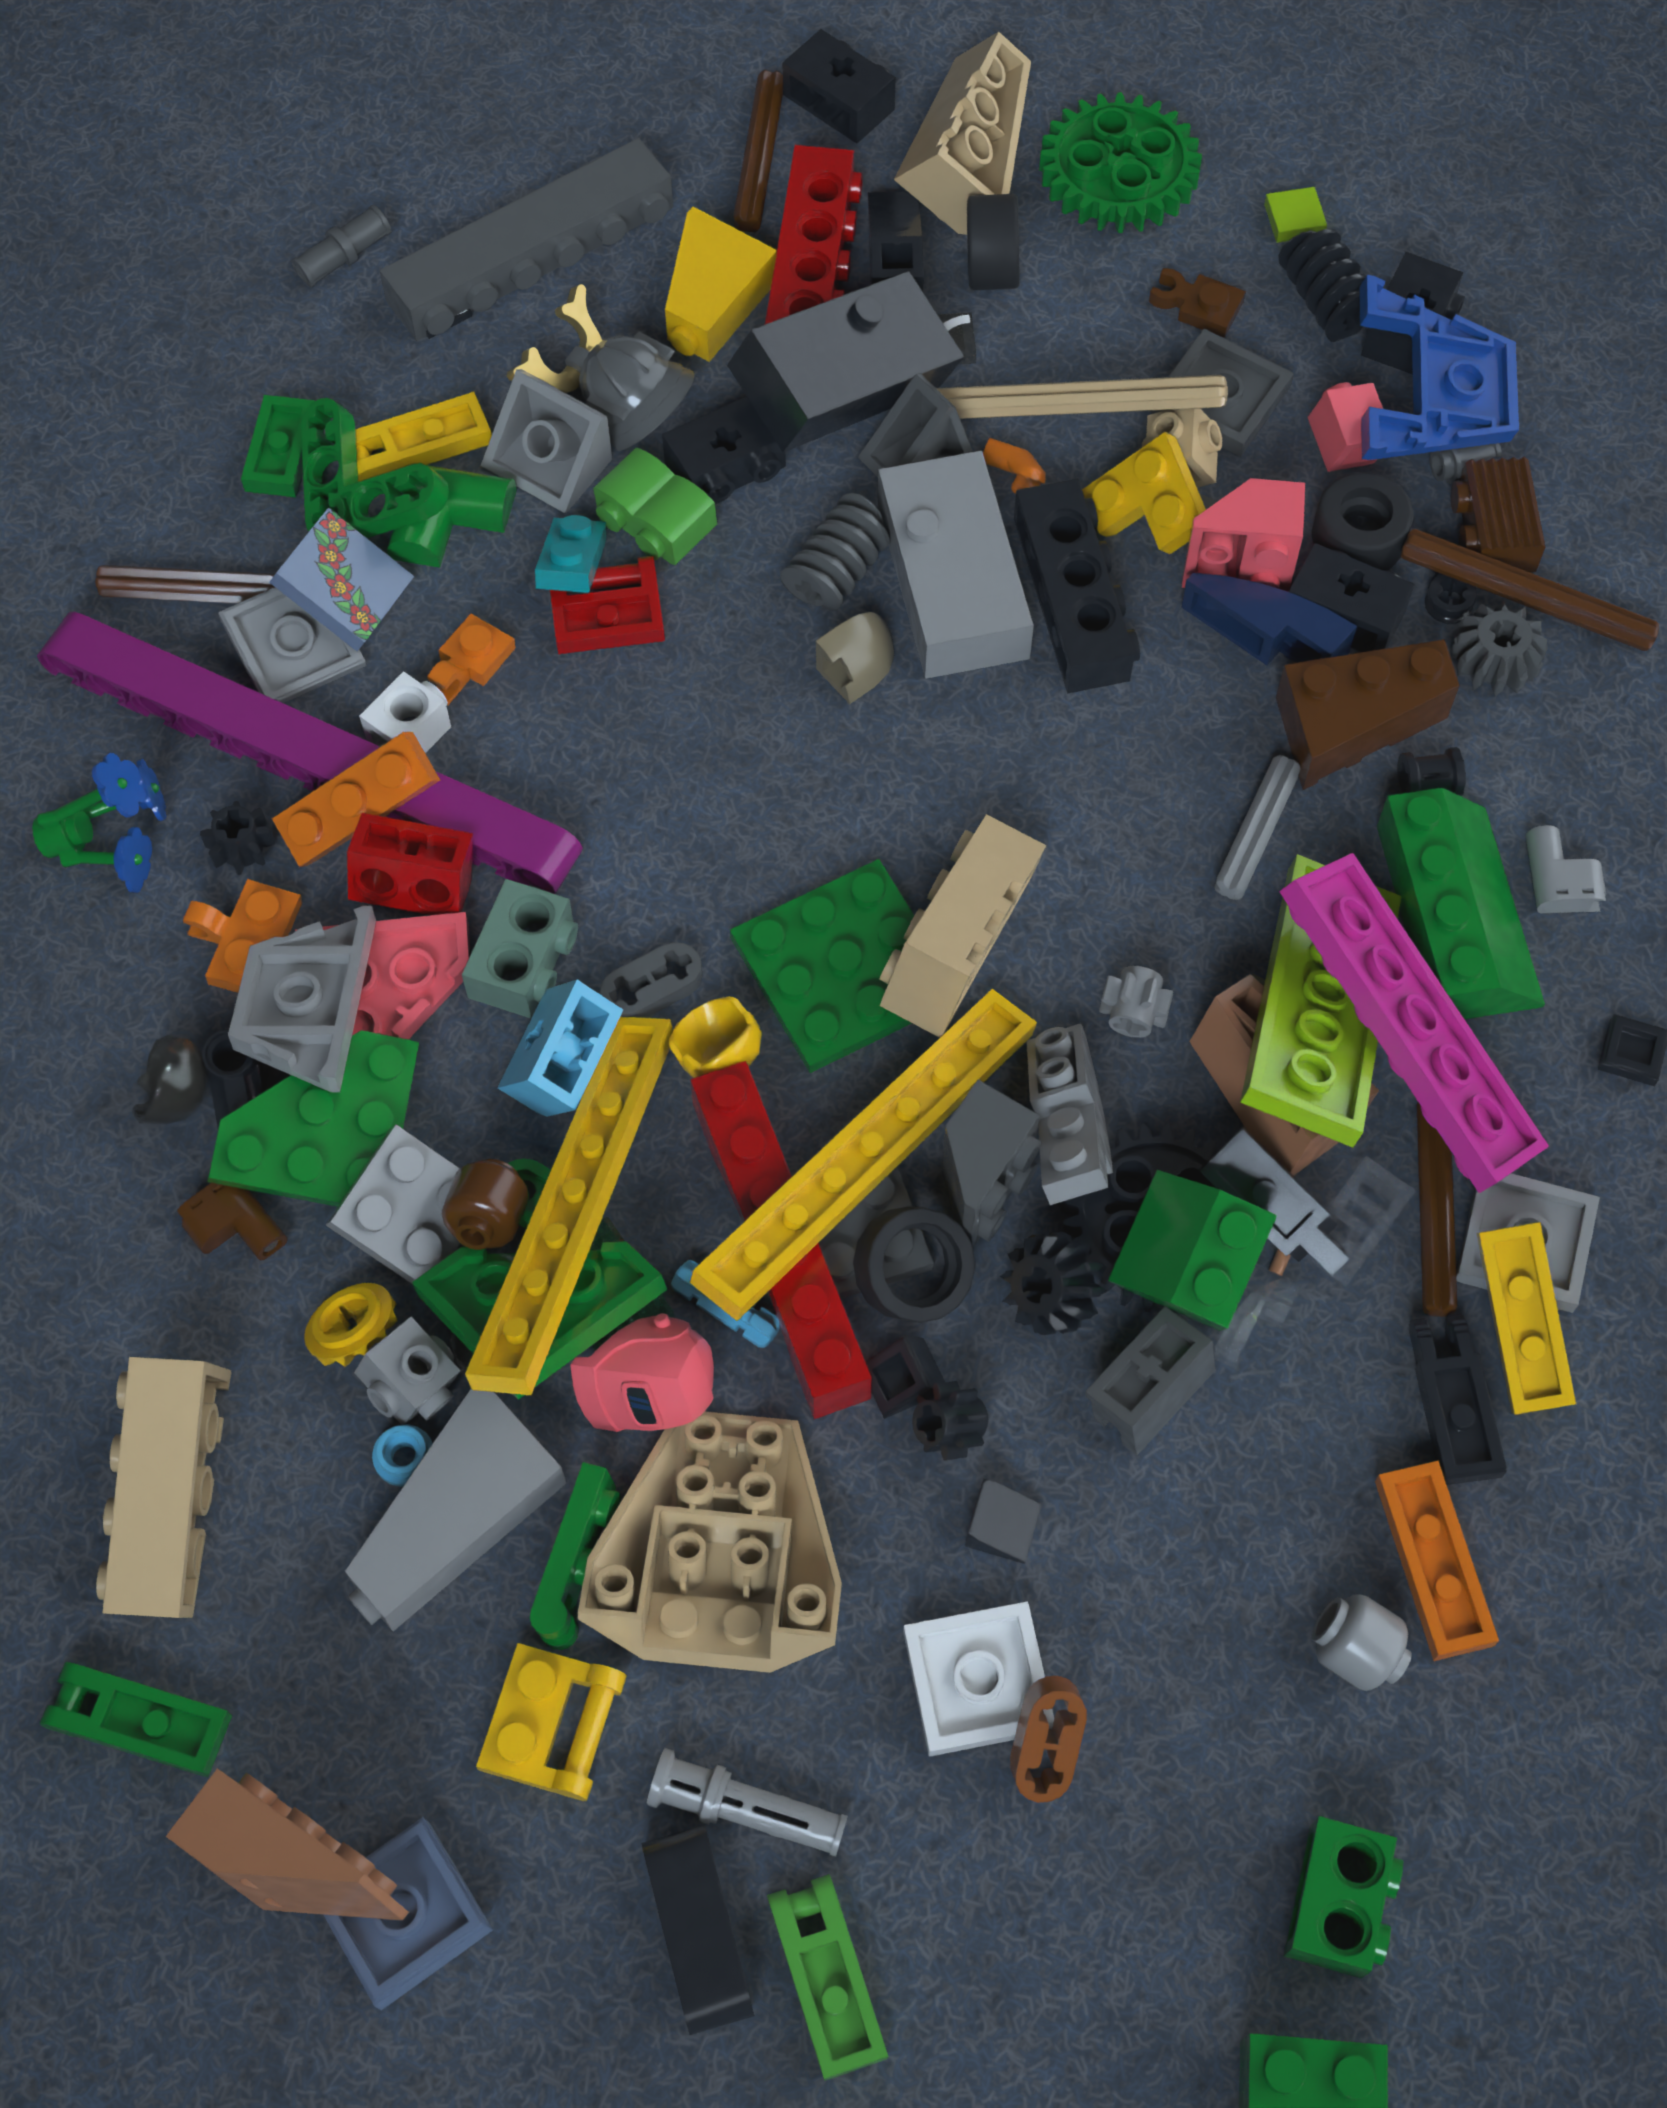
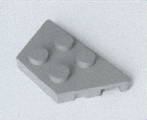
[228,906,376,1092]

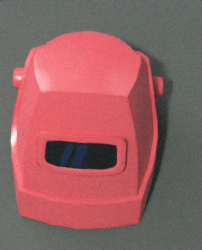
[570,1313,714,1432]

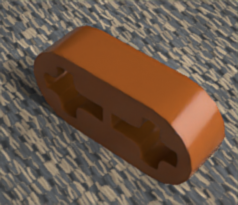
[1010,1676,1087,1803]

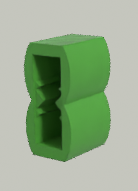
[593,448,717,565]

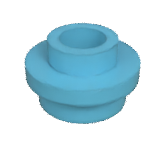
[372,1424,433,1487]

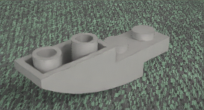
[1027,1023,1113,1205]

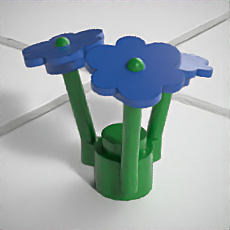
[32,753,166,893]

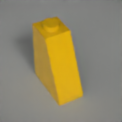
[665,207,777,362]

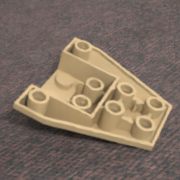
[578,1411,842,1673]

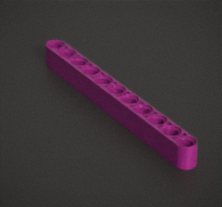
[37,612,583,894]

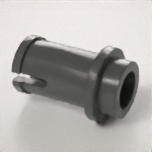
[1430,443,1502,484]

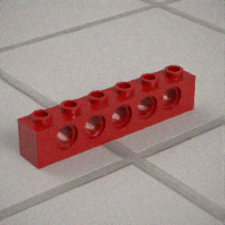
[765,145,863,324]

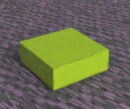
[1264,187,1327,243]

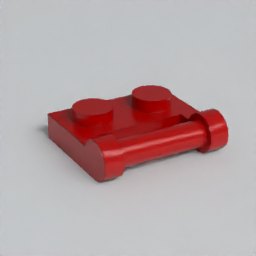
[550,556,665,654]

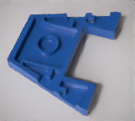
[1360,275,1519,460]

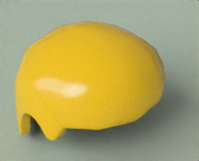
[669,996,762,1078]

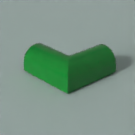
[387,463,517,568]

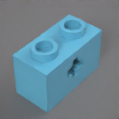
[498,980,623,1117]

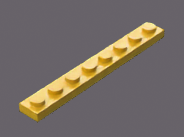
[690,989,1037,1321]
[465,1017,673,1395]

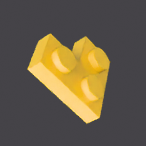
[1082,432,1206,554]

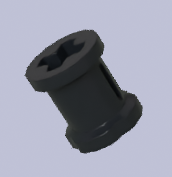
[1397,747,1466,796]

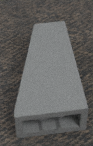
[345,1389,566,1631]

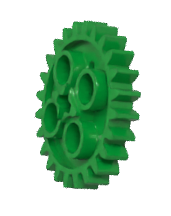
[1039,92,1202,233]

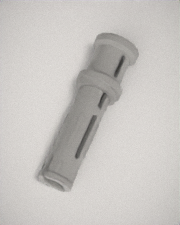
[647,1748,848,1857]

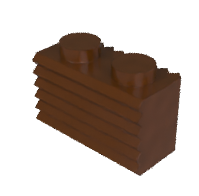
[1451,456,1546,572]

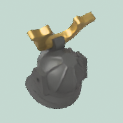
[507,284,695,451]

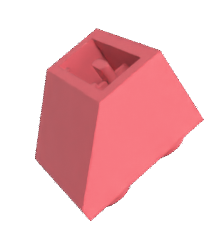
[1182,478,1305,592]

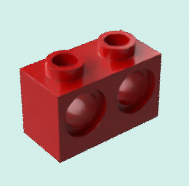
[347,813,473,915]

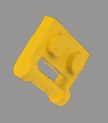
[476,1643,627,1801]

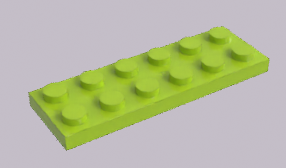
[1240,854,1401,1148]

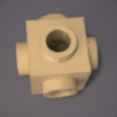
[1142,409,1222,488]

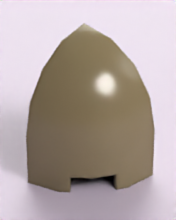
[816,612,894,704]

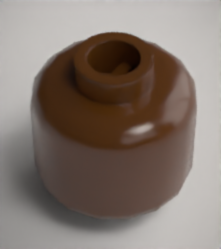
[441,1159,529,1250]

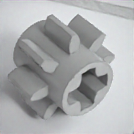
[1099,966,1174,1037]

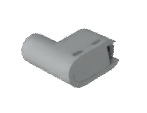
[1525,825,1606,913]

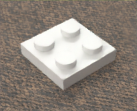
[903,1601,1054,1757]

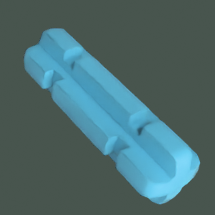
[671,1260,780,1348]

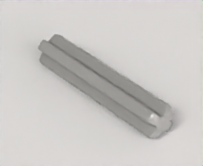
[1214,755,1301,900]

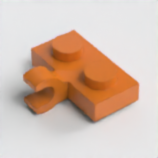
[183,879,303,993]

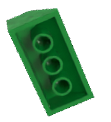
[1377,788,1545,1019]

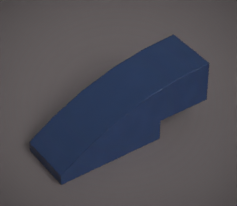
[1181,573,1357,665]

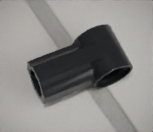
[202,1029,265,1128]

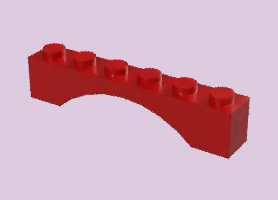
[690,1061,872,1419]

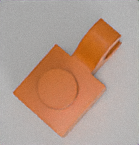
[427,614,516,706]

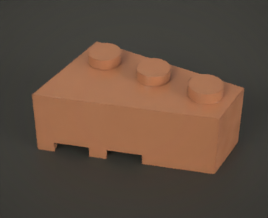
[1189,974,1379,1176]

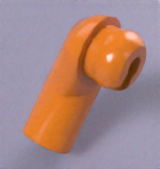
[983,438,1046,494]

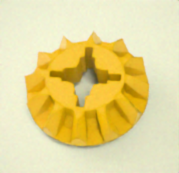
[304,1283,398,1367]

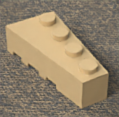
[894,32,1031,235]
[879,814,1046,1037]
[96,1357,231,1618]

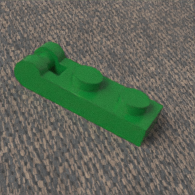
[530,1462,620,1650]
[39,1662,232,1778]

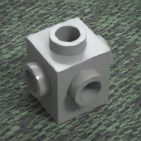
[354,1316,461,1425]

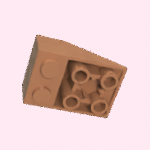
[166,1768,408,1921]

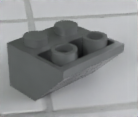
[942,1080,1042,1248]

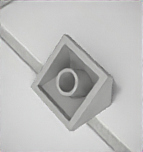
[480,369,612,513]

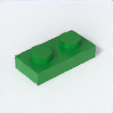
[241,395,315,498]

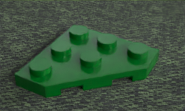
[207,1030,419,1207]
[412,1241,667,1399]

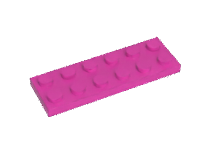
[1279,853,1549,1193]

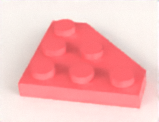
[295,912,471,1040]

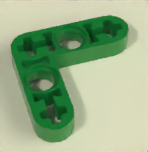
[301,398,449,538]

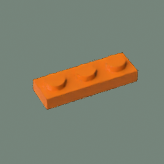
[272,732,440,867]
[1375,1461,1499,1661]

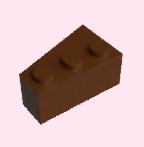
[1276,639,1460,790]

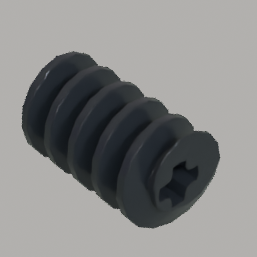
[1278,228,1366,342]

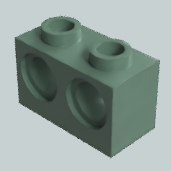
[462,879,578,1018]

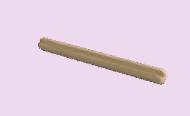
[936,375,1228,419]

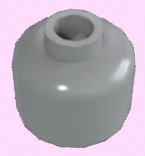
[1312,1594,1412,1691]

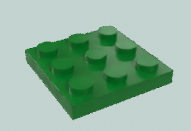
[730,859,914,1073]

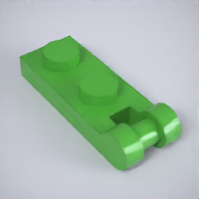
[767,1874,888,2081]

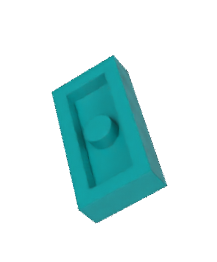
[535,515,606,593]

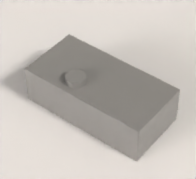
[878,450,1034,679]

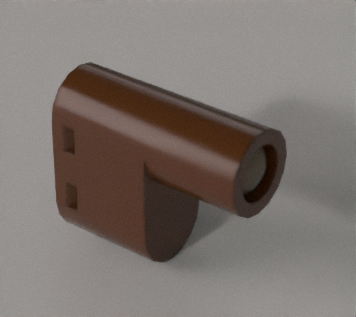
[177,1183,287,1261]

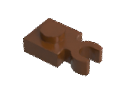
[1149,268,1246,338]

